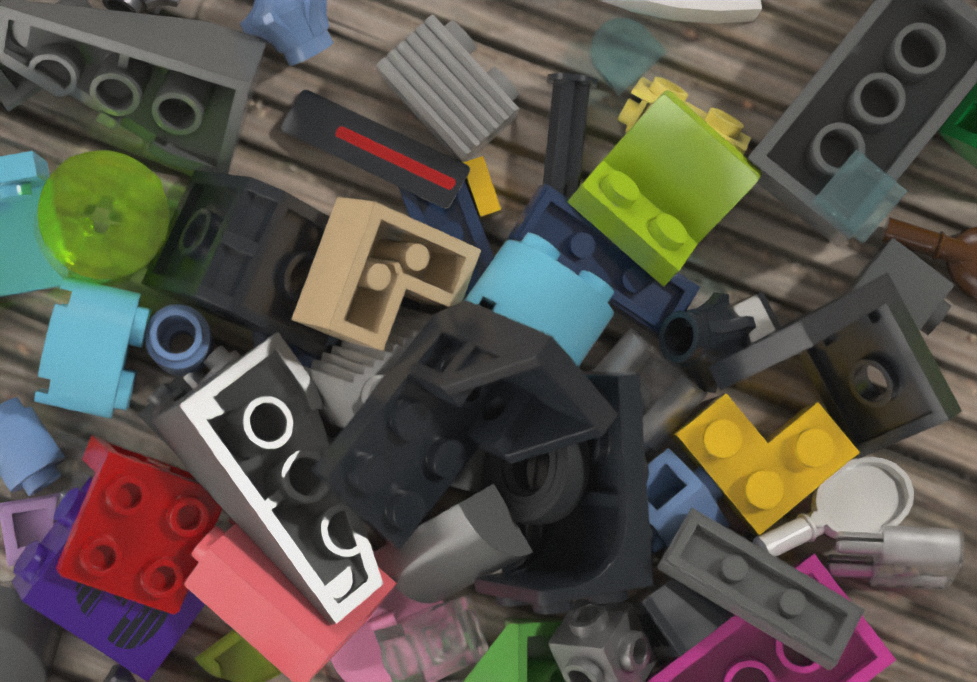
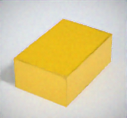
[463,156,501,221]

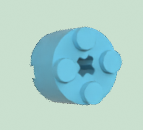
[464,232,614,367]
[34,276,152,419]

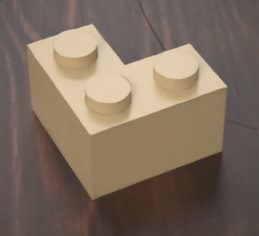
[291,197,481,351]

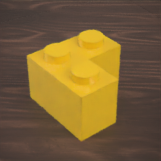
[670,393,860,535]

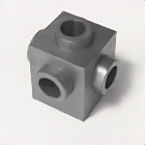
[548,599,657,682]

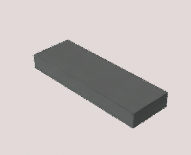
[657,508,865,671]

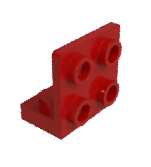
[56,435,223,614]

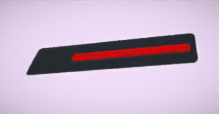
[281,90,470,208]

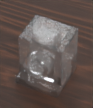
[374,595,489,682]

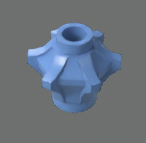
[239,0,334,66]

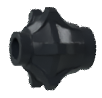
[659,292,756,393]

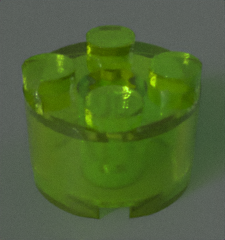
[34,150,169,287]

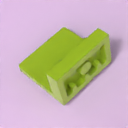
[567,90,762,287]

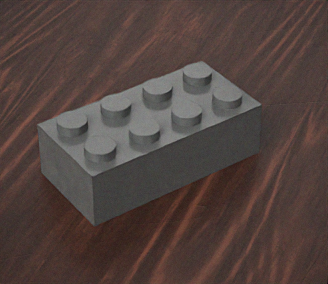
[747,0,977,247]

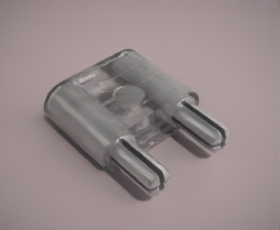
[825,525,964,590]

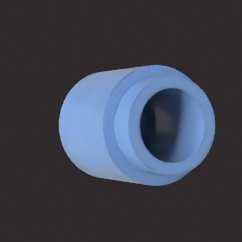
[145,304,214,376]
[0,397,65,496]

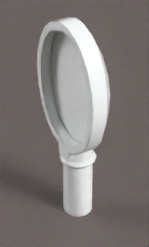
[753,457,914,557]

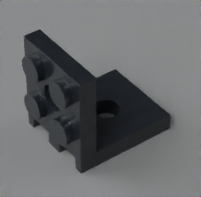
[708,272,962,459]

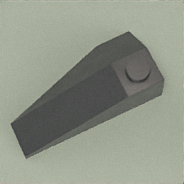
[0,0,267,174]
[152,332,383,625]

